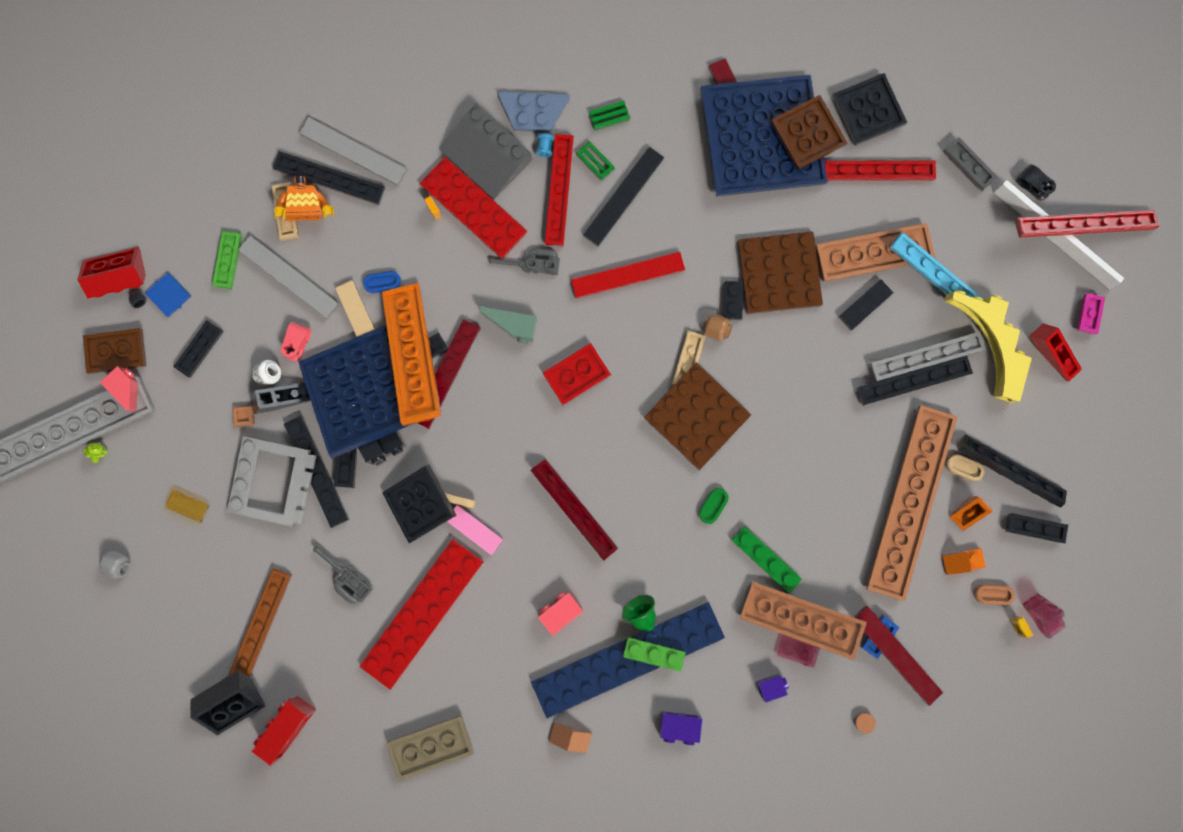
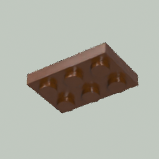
[83,328,146,374]

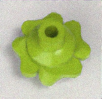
[82,443,108,463]

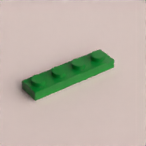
[731,526,802,593]

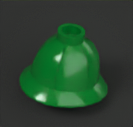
[622,595,656,632]

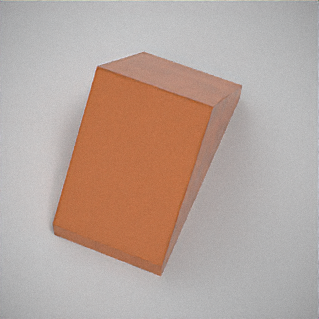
[950,496,993,531]

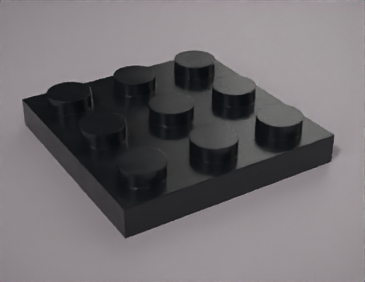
[832,73,907,146]
[382,465,457,543]

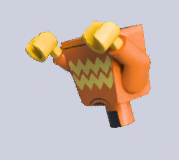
[273,176,334,221]

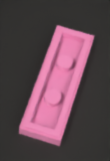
[447,505,503,555]

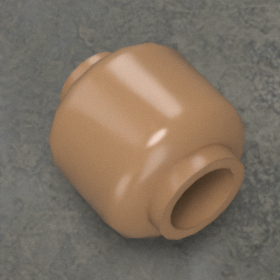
[703,314,732,341]

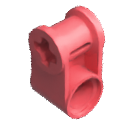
[281,322,311,361]

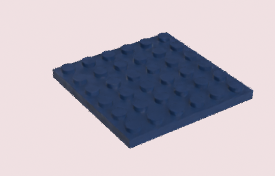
[700,75,828,197]
[298,325,442,459]

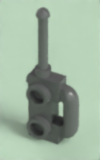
[489,248,560,275]
[313,546,373,604]

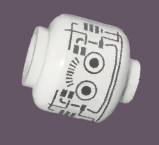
[252,360,281,387]

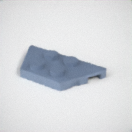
[498,92,570,132]

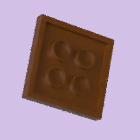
[770,95,847,171]

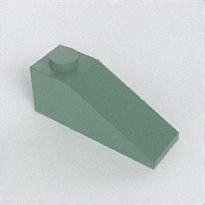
[479,306,537,344]

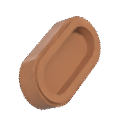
[974,584,1015,605]

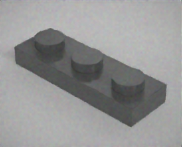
[943,137,998,191]

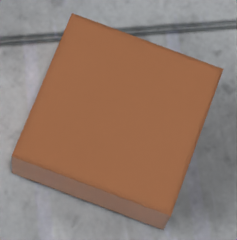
[233,406,255,427]

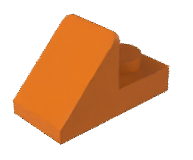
[942,548,986,575]

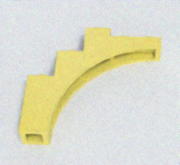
[944,290,1032,403]

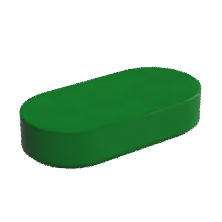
[699,488,729,524]

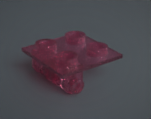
[777,635,820,668]

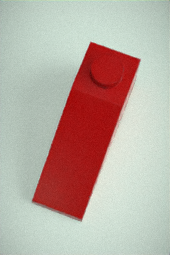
[1030,323,1082,382]

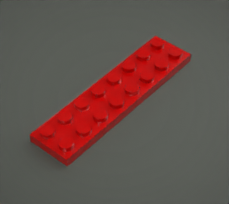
[359,539,484,690]

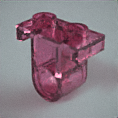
[1022,593,1066,639]

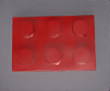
[542,343,611,405]

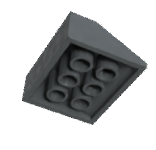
[440,103,532,200]

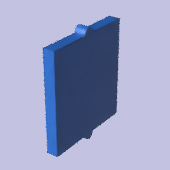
[145,272,191,317]

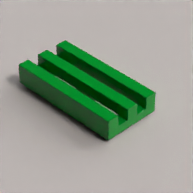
[589,100,630,131]
[576,141,615,182]

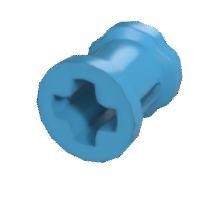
[535,134,554,158]

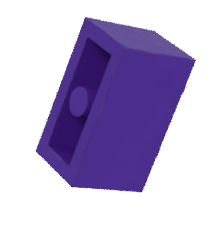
[659,711,702,745]

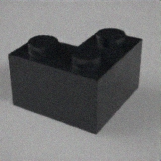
[358,431,406,466]

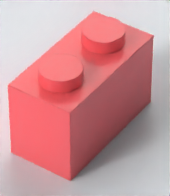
[538,592,583,636]

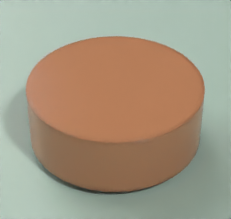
[855,712,876,733]

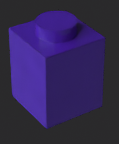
[756,674,789,703]

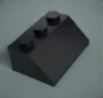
[190,670,265,735]

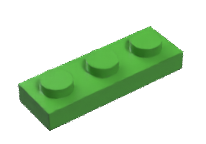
[623,637,686,672]

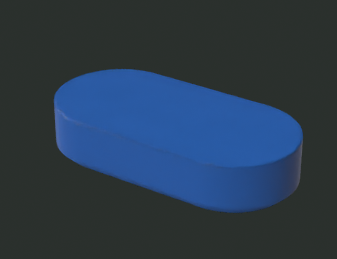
[363,271,402,294]

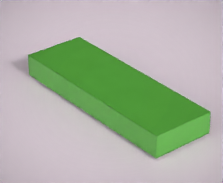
[212,231,242,290]

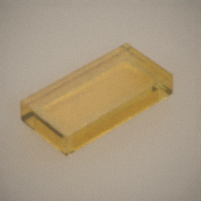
[165,490,210,523]

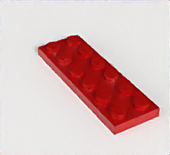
[419,157,528,259]

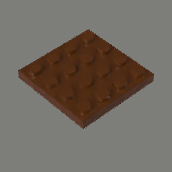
[738,231,823,314]
[644,362,751,470]

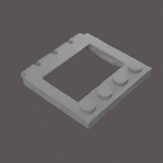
[227,436,316,527]

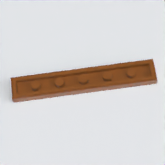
[228,568,292,678]

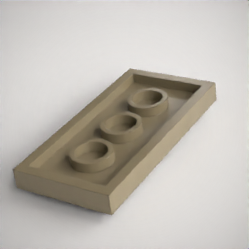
[386,715,474,781]

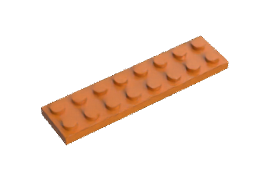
[382,283,441,426]

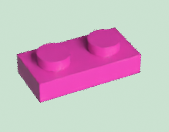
[1077,293,1105,335]

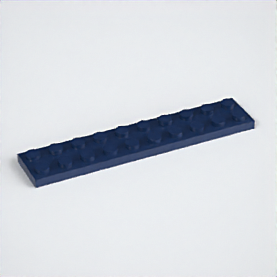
[531,602,725,719]

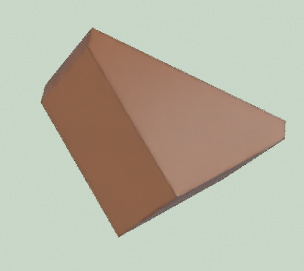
[549,722,592,753]

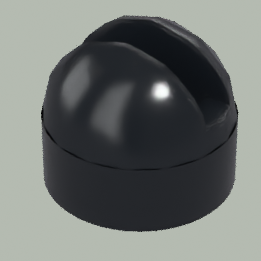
[128,292,147,309]

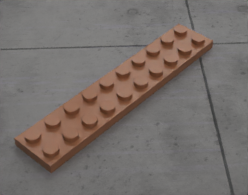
[866,405,957,601]

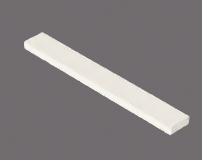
[994,180,1124,290]

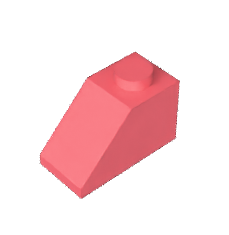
[100,366,138,412]

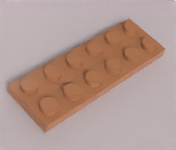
[815,223,935,282]
[740,582,867,661]

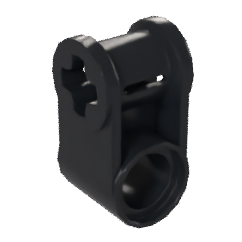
[1016,164,1056,200]

